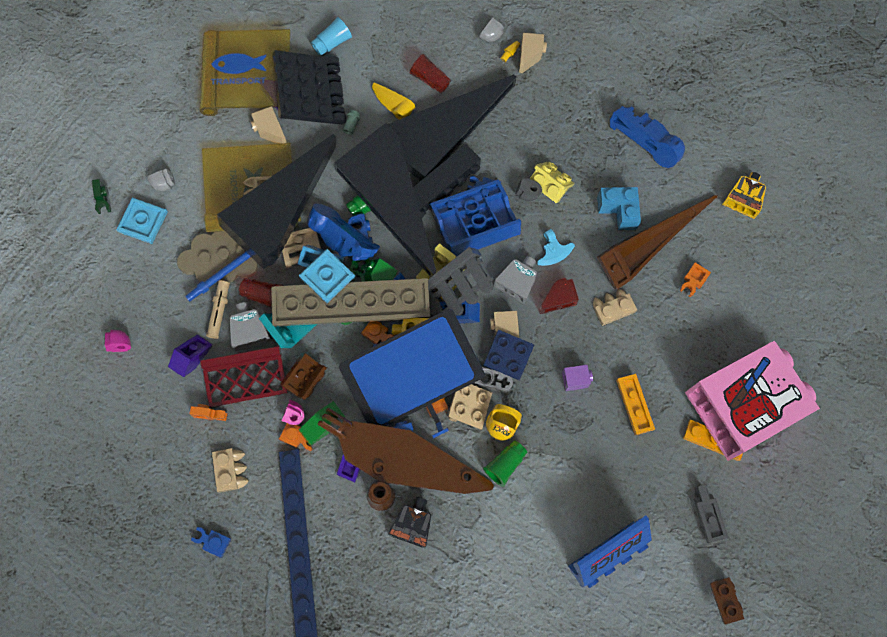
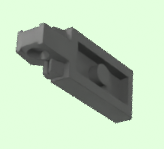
[694,485,728,543]

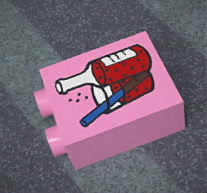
[685,340,820,461]

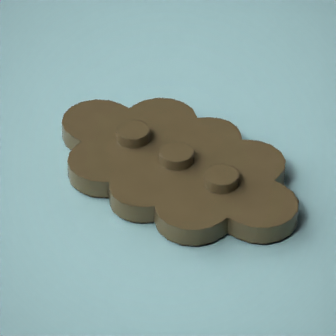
[177,229,258,283]

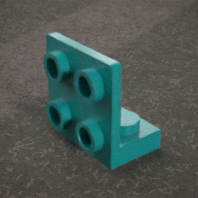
[259,313,317,348]

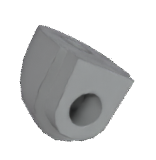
[479,17,504,42]
[147,169,175,191]

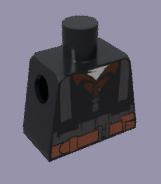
[388,497,431,549]

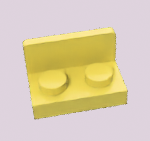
[530,162,575,203]

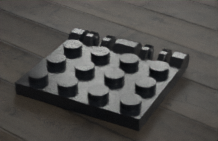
[273,50,346,125]

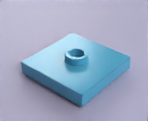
[116,197,168,244]
[299,249,355,303]

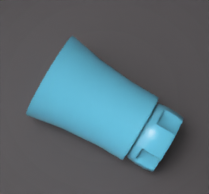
[311,17,352,56]

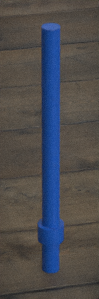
[185,252,251,302]

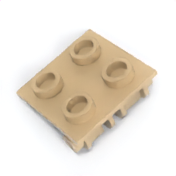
[448,384,492,430]

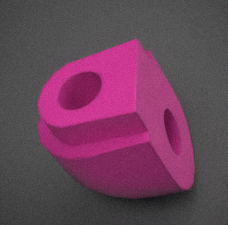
[105,330,131,352]
[282,399,304,425]

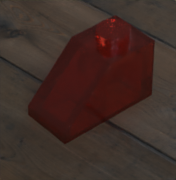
[539,278,579,314]

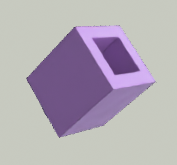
[562,365,593,391]

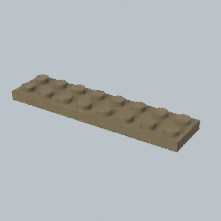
[272,278,430,326]

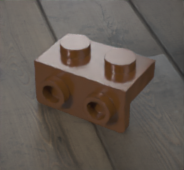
[280,352,327,400]
[710,577,744,625]

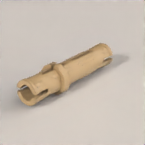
[206,280,230,339]

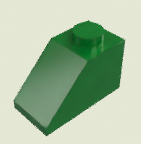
[364,258,398,282]
[299,401,345,446]

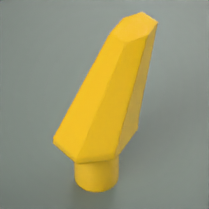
[500,41,520,62]

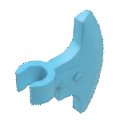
[537,229,575,266]

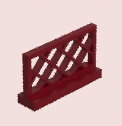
[200,346,288,408]

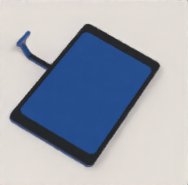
[339,309,485,438]

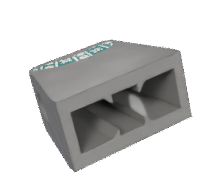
[494,256,537,304]
[230,302,271,351]

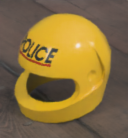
[486,404,522,440]

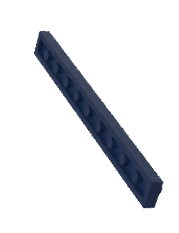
[279,449,318,637]

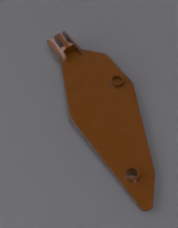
[317,408,494,494]

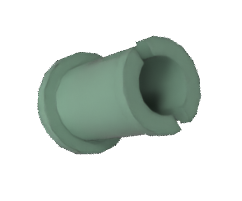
[342,110,361,135]

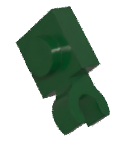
[92,179,111,214]

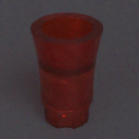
[409,54,451,93]
[239,278,284,308]

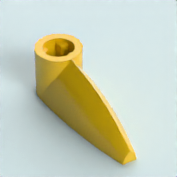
[372,83,416,120]

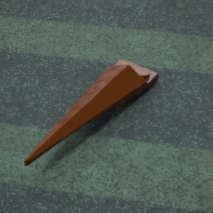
[597,195,718,289]

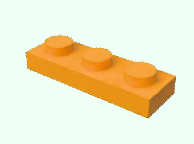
[616,374,655,436]
[683,420,743,461]

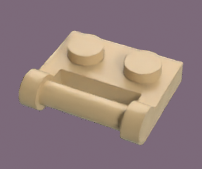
[282,228,321,268]

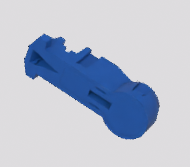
[610,106,685,168]
[307,204,380,261]

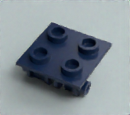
[484,330,535,381]

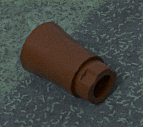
[367,481,395,511]

